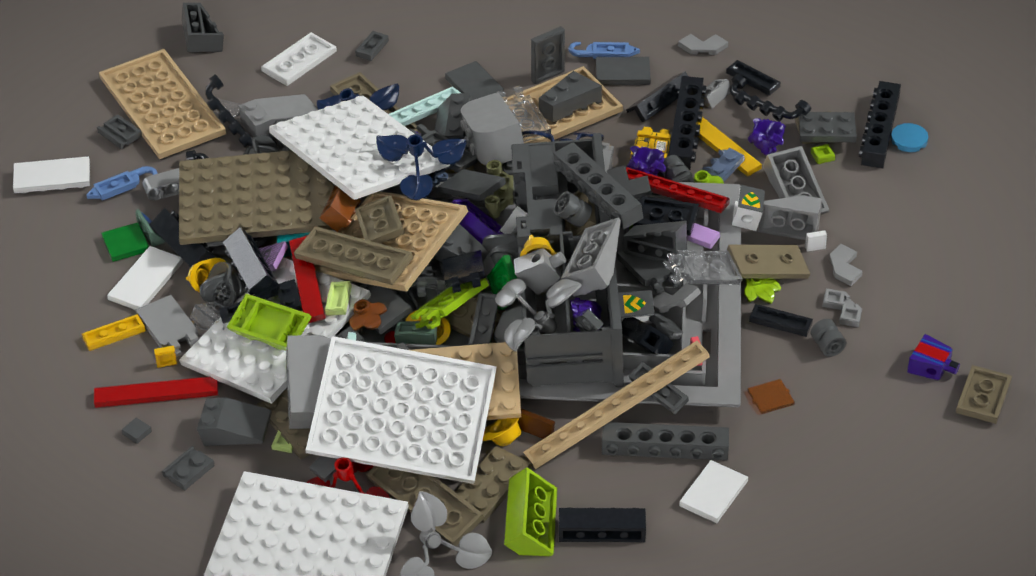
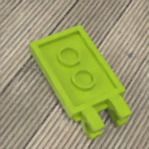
[411,278,489,329]

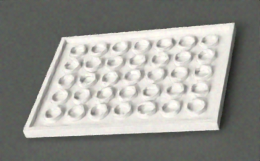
[269,96,450,200]
[179,257,371,404]
[306,336,497,484]
[204,471,409,576]

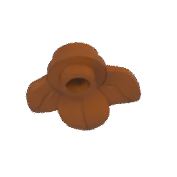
[349,299,387,331]

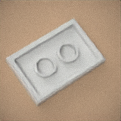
[679,460,748,523]

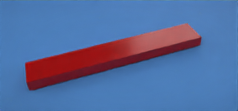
[626,167,730,213]
[289,235,326,324]
[94,377,219,408]

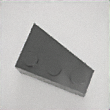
[182,3,224,52]
[539,71,602,122]
[623,221,687,266]
[433,224,489,263]

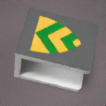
[732,185,765,231]
[618,290,654,324]

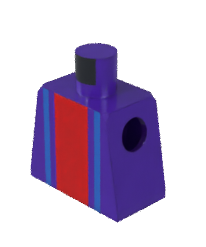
[907,334,960,380]

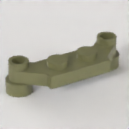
[485,160,514,219]

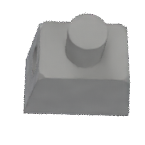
[514,248,566,295]

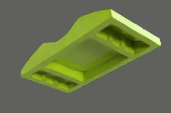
[227,294,312,351]

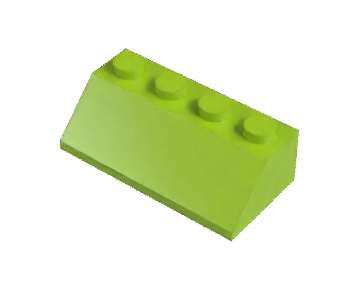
[504,467,557,556]

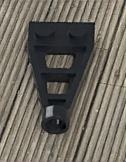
[219,279,303,324]

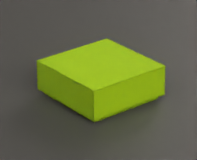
[810,144,835,164]

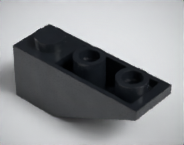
[621,317,674,355]

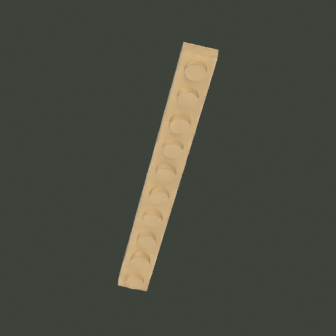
[523,341,710,469]

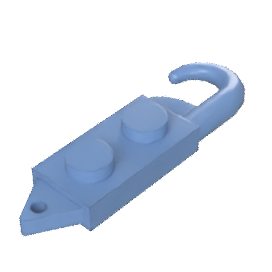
[568,42,640,59]
[86,166,158,201]

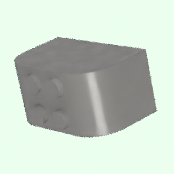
[460,92,524,165]
[286,335,331,429]

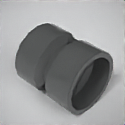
[660,155,692,180]
[554,191,592,227]
[810,319,847,357]

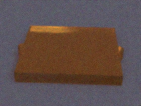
[748,379,795,414]

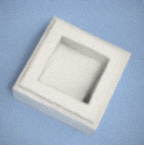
[805,230,827,252]

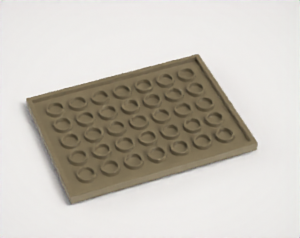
[179,150,334,245]

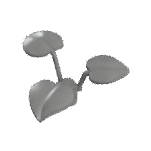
[495,279,582,352]
[399,491,492,576]

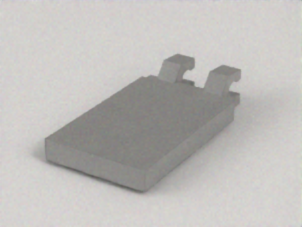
[135,295,199,357]

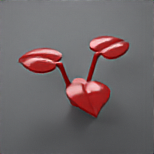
[306,457,390,498]

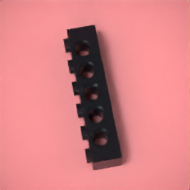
[668,76,707,170]
[859,81,901,169]

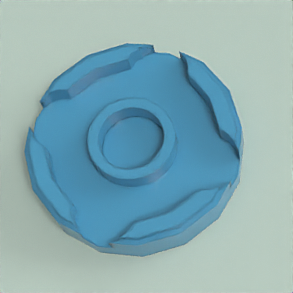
[891,123,929,152]

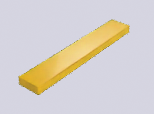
[697,117,762,177]

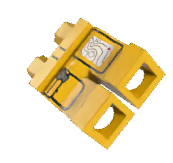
[630,127,671,172]

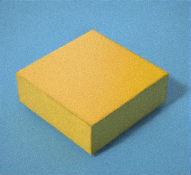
[154,346,177,368]

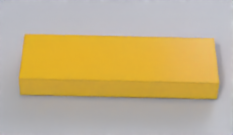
[81,314,146,351]

